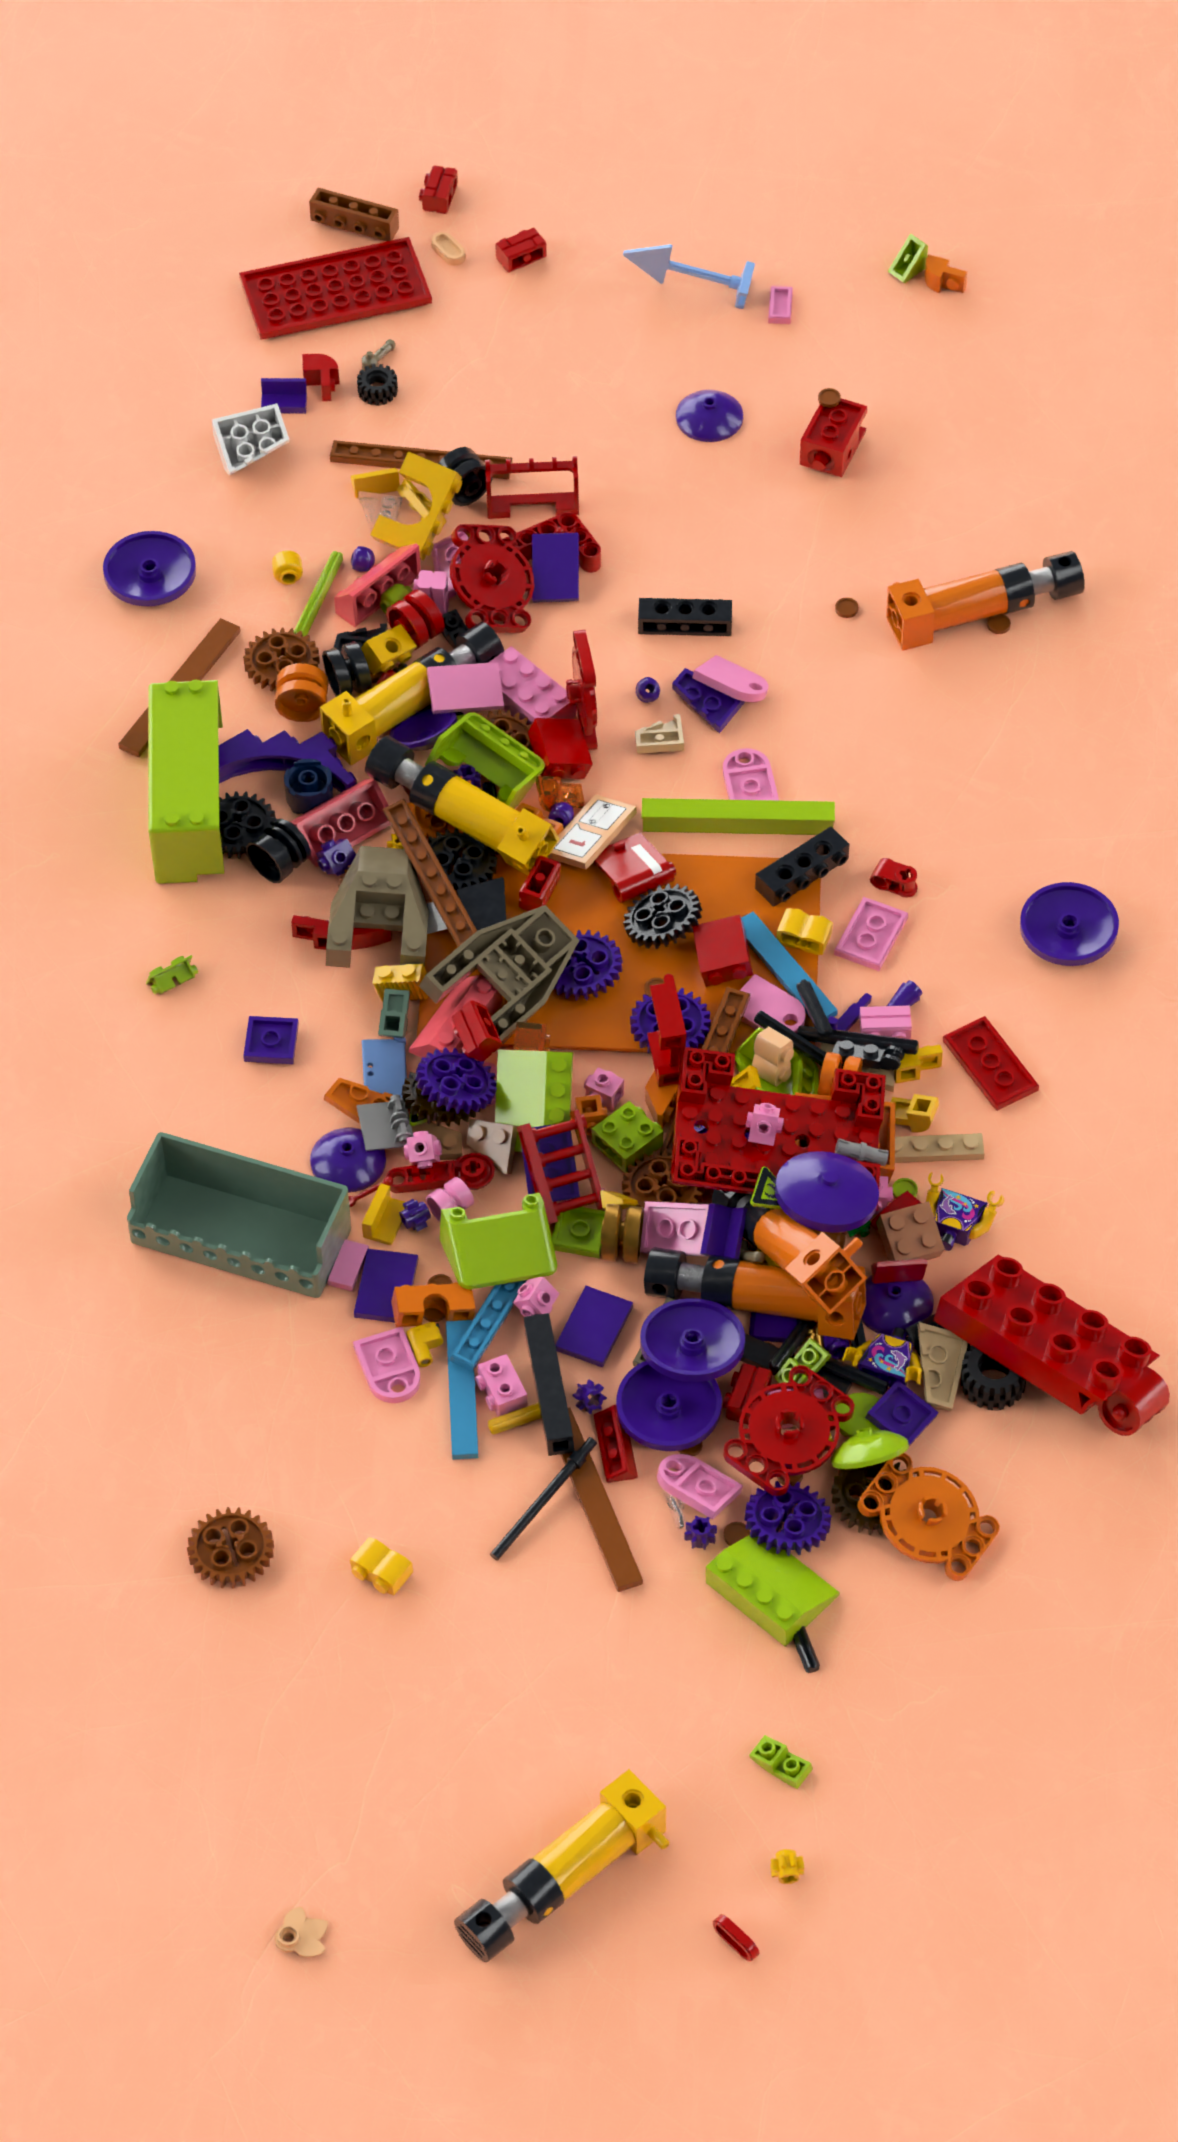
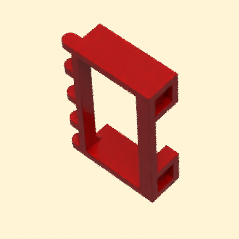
[485,456,579,519]
[647,974,686,1087]

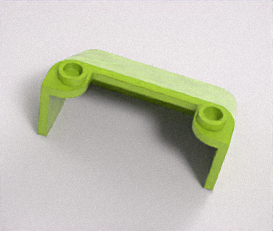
[735,1027,819,1095]
[439,1193,557,1289]

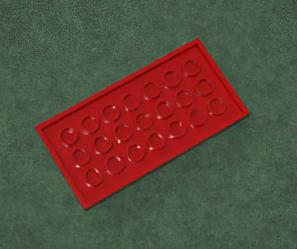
[239,237,432,340]

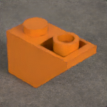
[645,1070,678,1129]

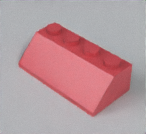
[334,544,421,627]
[290,779,390,867]
[409,974,503,1058]

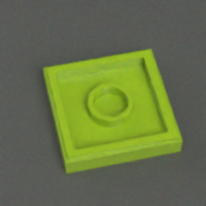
[552,1207,605,1259]

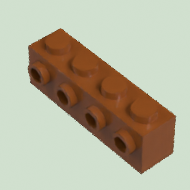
[309,187,399,241]

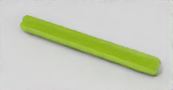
[294,551,343,637]

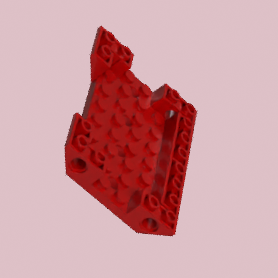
[671,1047,886,1212]

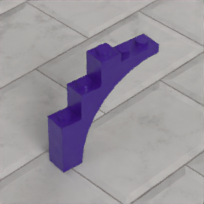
[219,729,357,793]

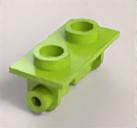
[146,955,198,995]

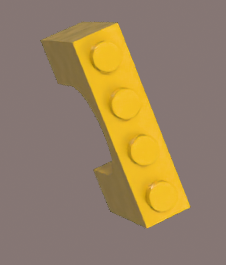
[370,452,462,561]

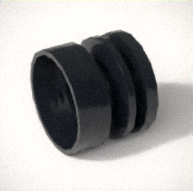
[246,819,311,883]

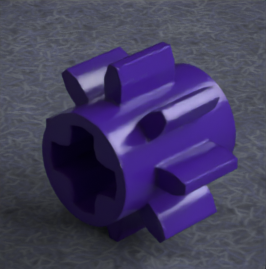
[453,764,481,788]
[399,1199,431,1232]
[572,1379,607,1414]
[684,1516,717,1550]

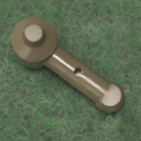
[361,339,396,371]
[739,1240,765,1263]

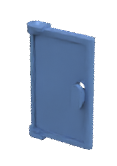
[361,1037,407,1098]

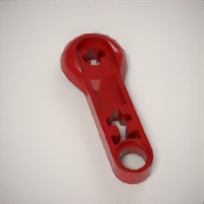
[386,1153,495,1193]

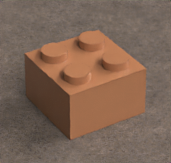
[876,1201,945,1261]

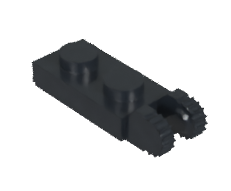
[832,1040,905,1071]

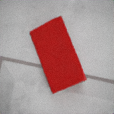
[871,1259,928,1284]

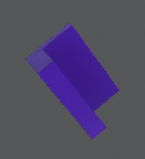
[261,378,307,414]
[700,1203,748,1259]

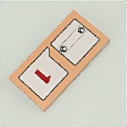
[548,794,637,870]

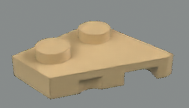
[635,714,684,754]

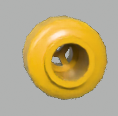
[272,550,303,585]

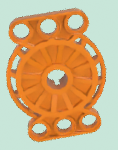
[858,1453,1000,1581]

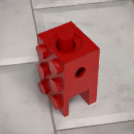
[800,398,868,477]

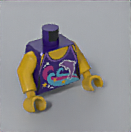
[926,1172,1005,1251]
[842,1327,922,1387]

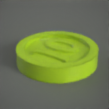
[892,1178,918,1198]

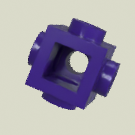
[316,839,356,876]

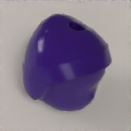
[351,546,375,572]
[635,677,661,703]
[548,802,574,828]

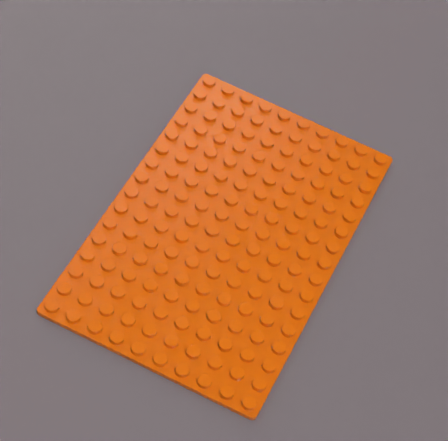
[417,848,821,1054]

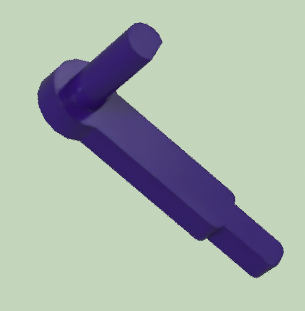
[828,993,872,1031]

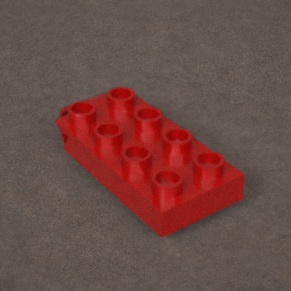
[933,1254,1170,1436]

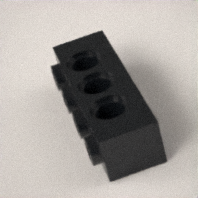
[638,598,732,636]
[755,826,850,907]

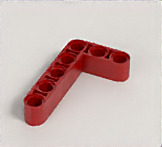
[490,512,601,576]

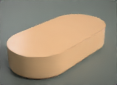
[431,232,466,266]

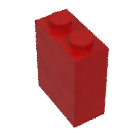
[528,718,593,780]
[692,914,754,987]

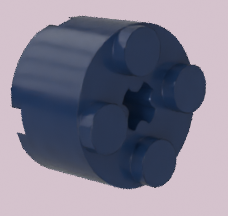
[284,759,334,814]

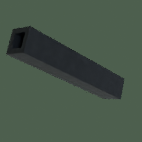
[523,1313,574,1456]

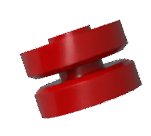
[386,589,445,650]

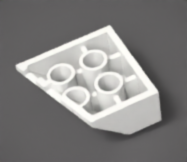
[212,404,290,476]

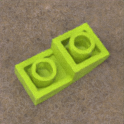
[774,1338,832,1384]
[749,1735,813,1789]

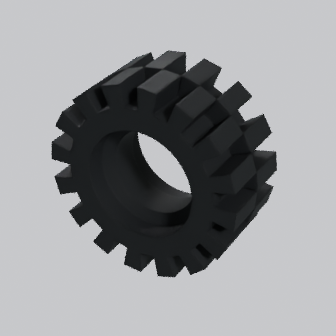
[357,364,398,406]

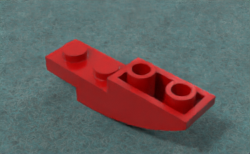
[291,915,392,950]

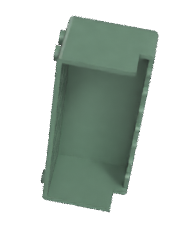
[127,1132,352,1298]

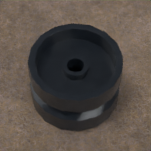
[438,447,493,506]
[322,641,372,697]

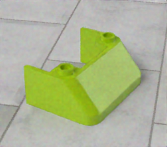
[424,712,545,809]

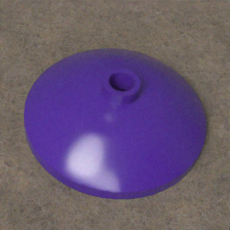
[676,389,743,442]
[389,708,457,751]
[310,1127,386,1193]
[862,1275,934,1336]

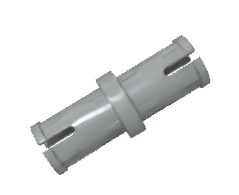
[835,1138,889,1167]

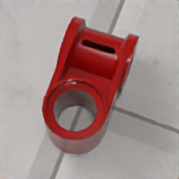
[869,858,918,898]

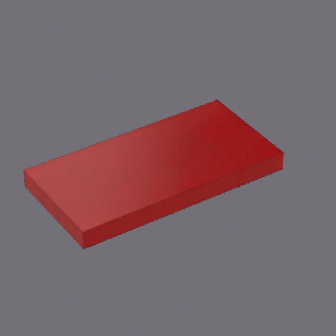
[943,1016,1039,1111]

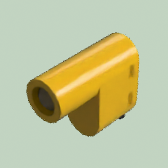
[406,1322,443,1367]

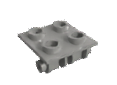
[356,1094,414,1151]

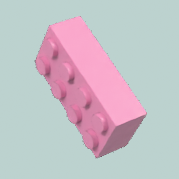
[488,646,576,725]

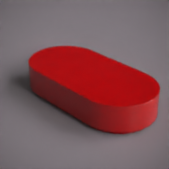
[713,1914,760,1961]

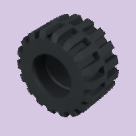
[960,1346,1026,1410]

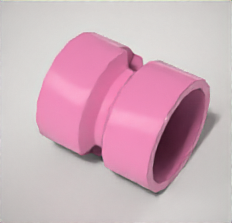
[426,1177,474,1222]

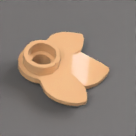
[275,1906,328,1958]

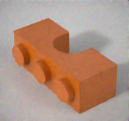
[391,1282,476,1327]

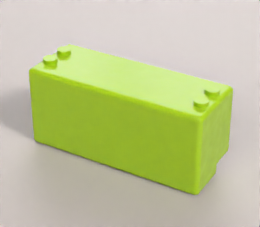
[148,680,225,884]

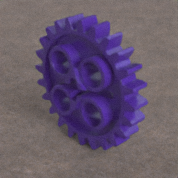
[553,930,623,1001]
[630,988,711,1054]
[415,1048,497,1114]
[744,1481,832,1556]

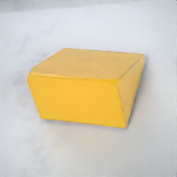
[600,1190,638,1210]

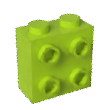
[592,1101,664,1173]

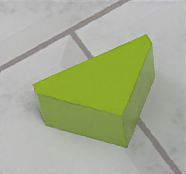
[888,233,928,283]

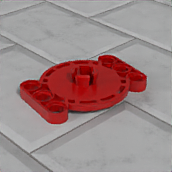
[450,524,534,633]
[566,629,598,750]
[723,1365,854,1496]

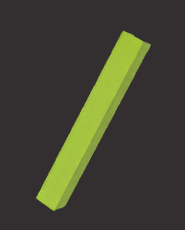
[641,798,835,835]

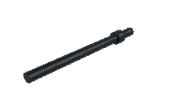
[490,1437,597,1561]

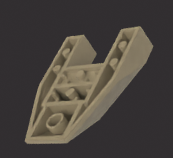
[325,846,429,968]
[419,905,579,1053]

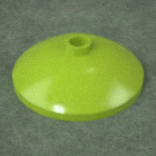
[830,1427,909,1469]

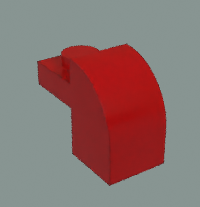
[302,353,340,401]

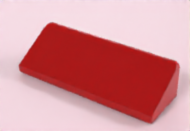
[593,1404,638,1483]

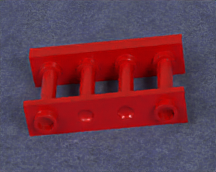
[517,1109,606,1224]

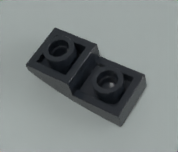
[442,609,469,649]

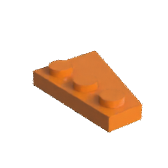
[323,1078,410,1124]

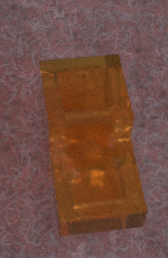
[536,776,585,812]

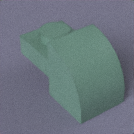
[378,989,410,1038]

